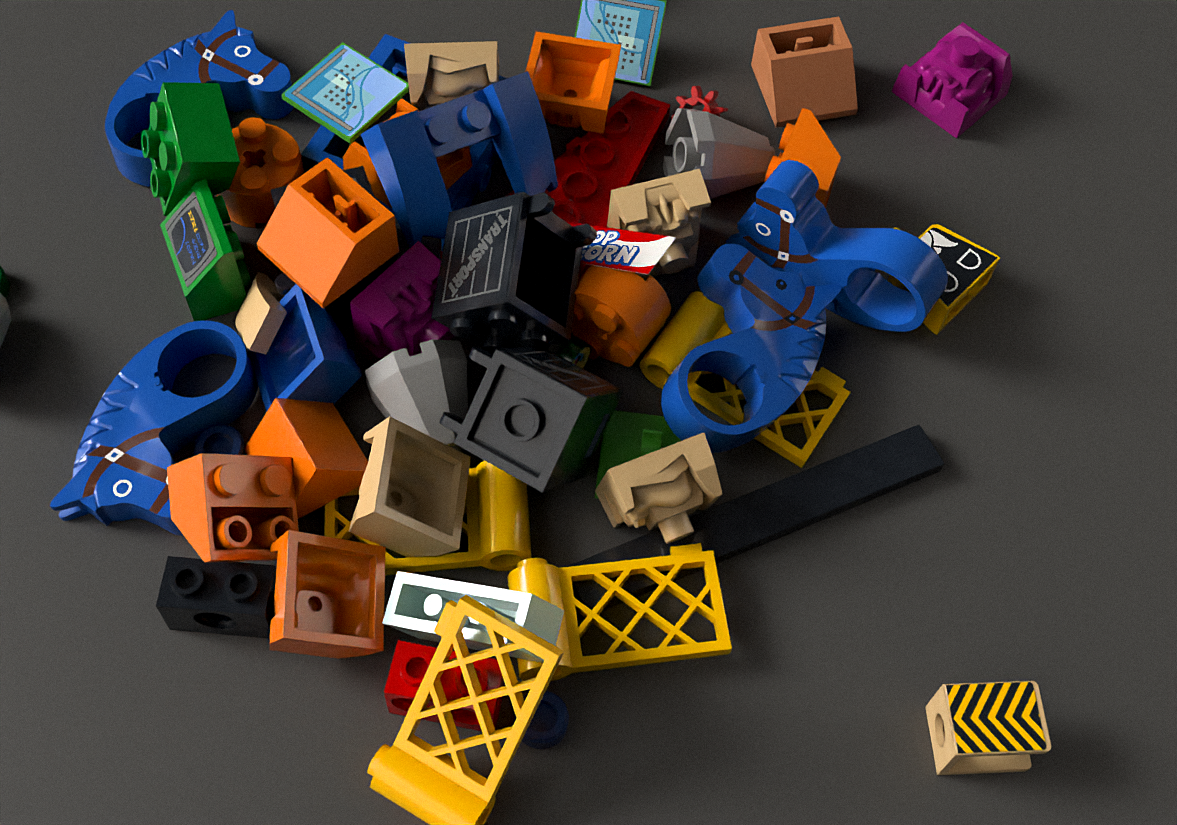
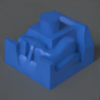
[247,284,363,412]

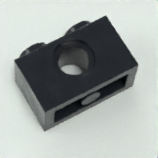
[156,556,276,639]

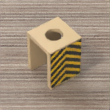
[925,681,1051,775]

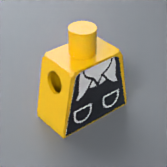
[887,224,1000,335]

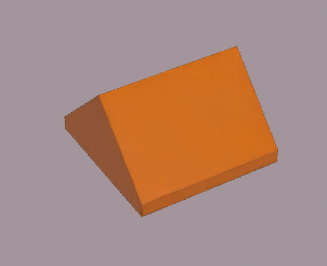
[245,398,368,519]

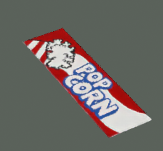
[565,221,676,274]

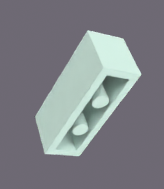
[382,571,564,663]

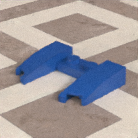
[360,71,558,252]

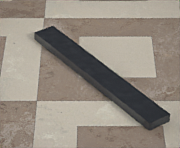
[566,424,945,611]

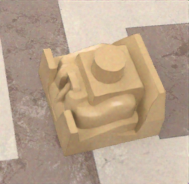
[404,41,499,111]
[607,169,711,279]
[349,416,471,557]
[595,432,722,544]

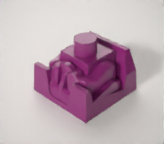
[891,22,1013,139]
[350,241,453,364]

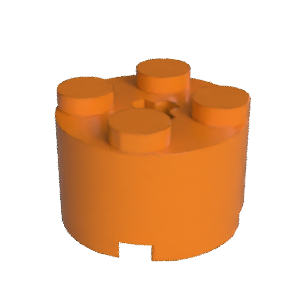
[217,117,305,228]
[572,265,671,367]

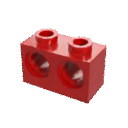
[384,640,506,731]

